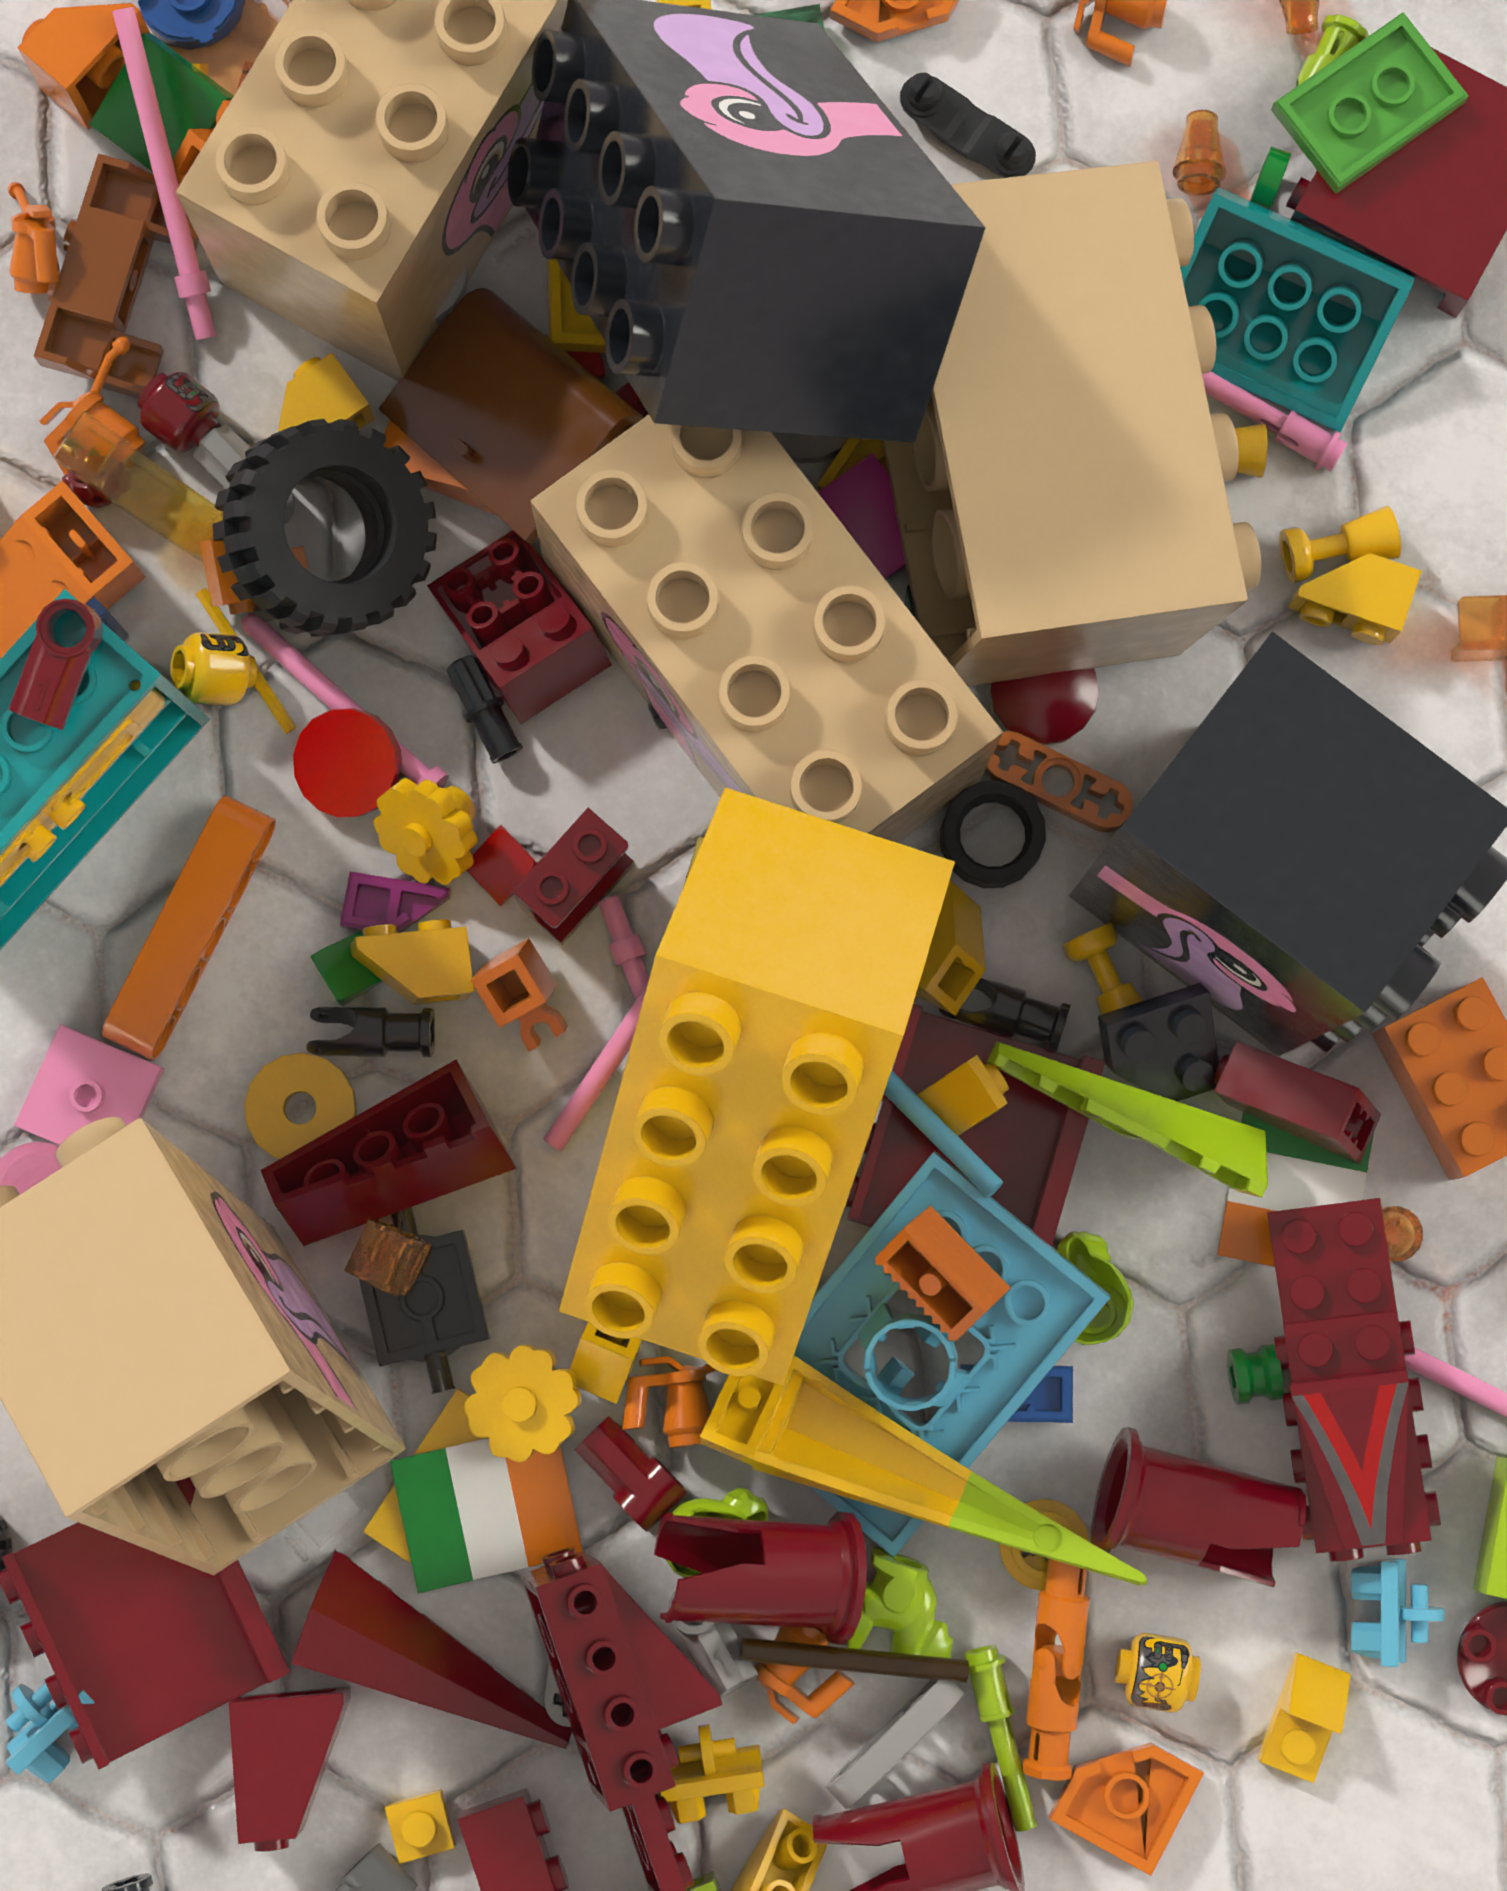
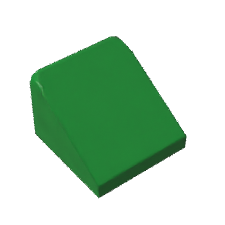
[310,931,383,1006]

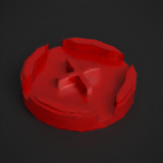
[293,708,402,818]

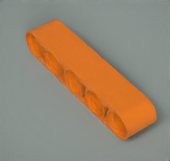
[102,795,276,1061]

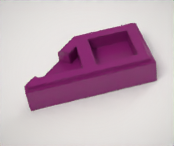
[340,871,451,933]

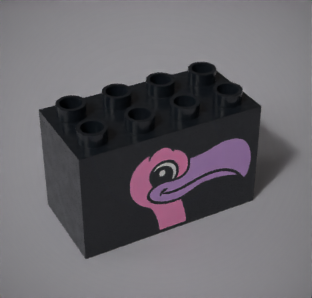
[507,0,986,443]
[1069,631,1507,1057]

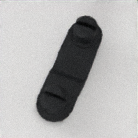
[900,72,1036,178]

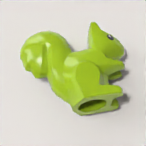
[848,1546,953,1658]

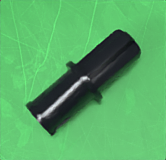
[447,655,523,764]

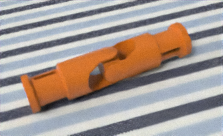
[1022,1558,1090,1781]

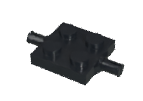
[354,1207,491,1394]

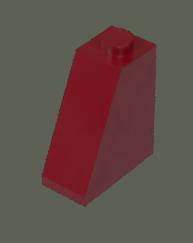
[1214,1041,1381,1165]
[229,1686,351,1852]

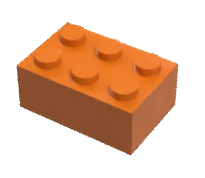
[1371,977,1507,1181]

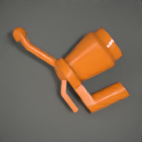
[1073,0,1169,67]
[8,182,60,294]
[39,336,147,475]
[622,1356,716,1448]
[753,1626,855,1724]

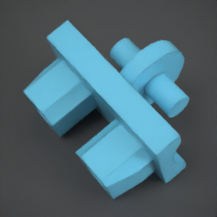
[1351,1558,1445,1667]
[5,1683,95,1784]

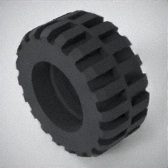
[213,419,437,637]

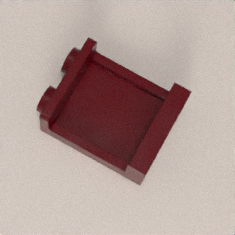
[512,807,635,945]

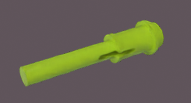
[964,1645,1037,1832]

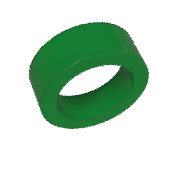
[1250,146,1291,210]

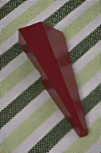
[291,1550,572,1749]

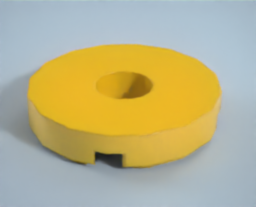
[244,1053,357,1159]

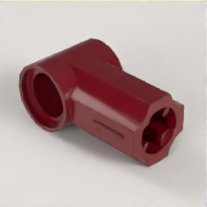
[8,598,103,730]
[574,1416,688,1532]

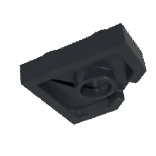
[1098,983,1219,1102]

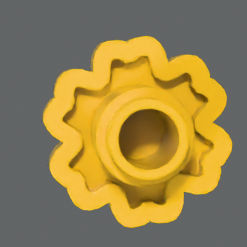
[373,778,478,885]
[464,1344,582,1462]

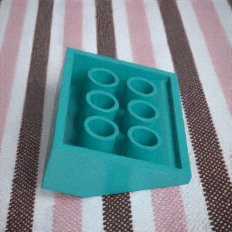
[1180,186,1414,433]

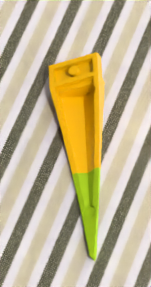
[700,1356,1148,1586]

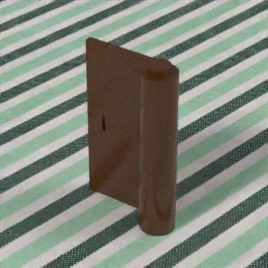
[378,288,644,545]

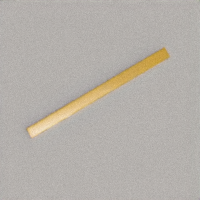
[195,587,296,734]

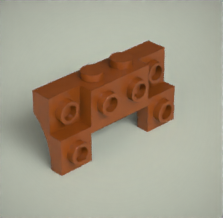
[34,153,199,398]

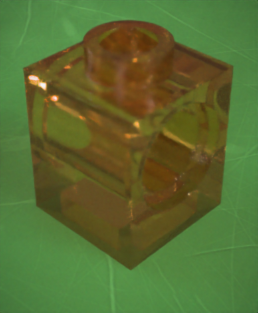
[344,1219,432,1296]

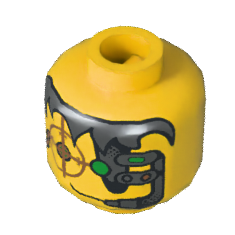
[170,632,257,706]
[1114,1632,1201,1713]

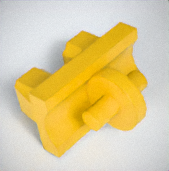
[661,1724,765,1824]

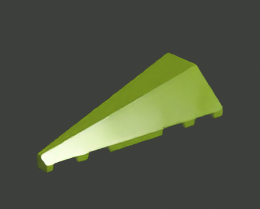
[987,1042,1268,1198]

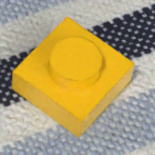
[385,1789,456,1864]

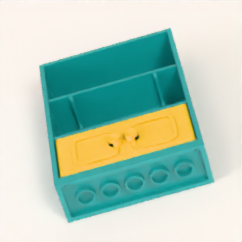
[0,589,210,950]

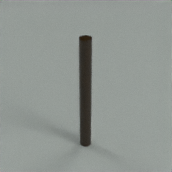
[740,1637,969,1683]

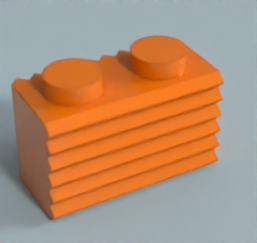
[875,1205,1011,1341]

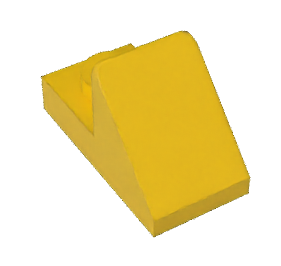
[1257,1652,1351,1783]

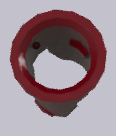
[1091,1427,1306,1587]
[654,1511,867,1645]
[812,1762,1025,1891]

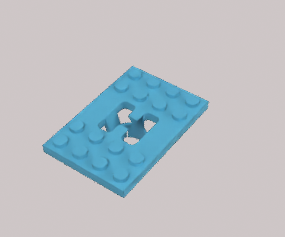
[794,1150,1110,1557]

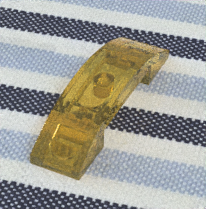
[52,411,223,562]

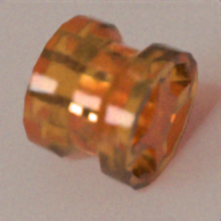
[1382,1206,1423,1262]

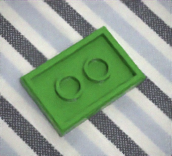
[1271,12,1469,194]

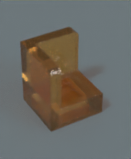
[1451,595,1507,662]

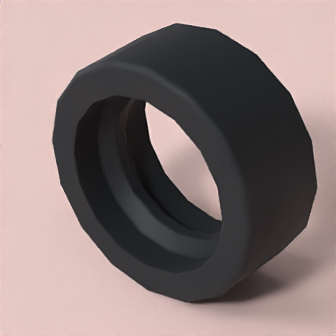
[940,781,1046,888]

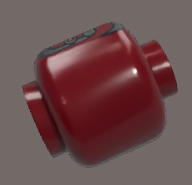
[137,372,221,453]

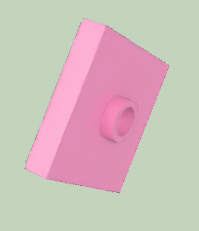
[14,1024,165,1145]

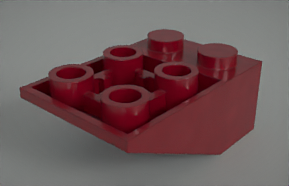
[427,530,612,724]

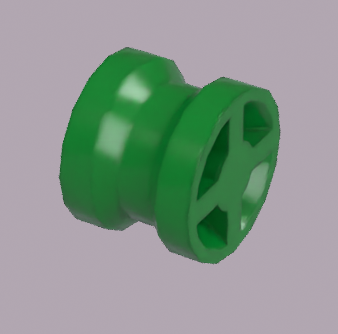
[1227,1344,1284,1405]

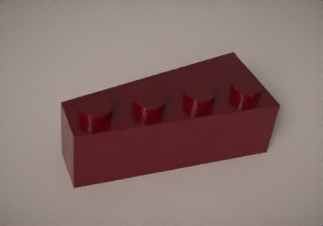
[260,1059,517,1246]

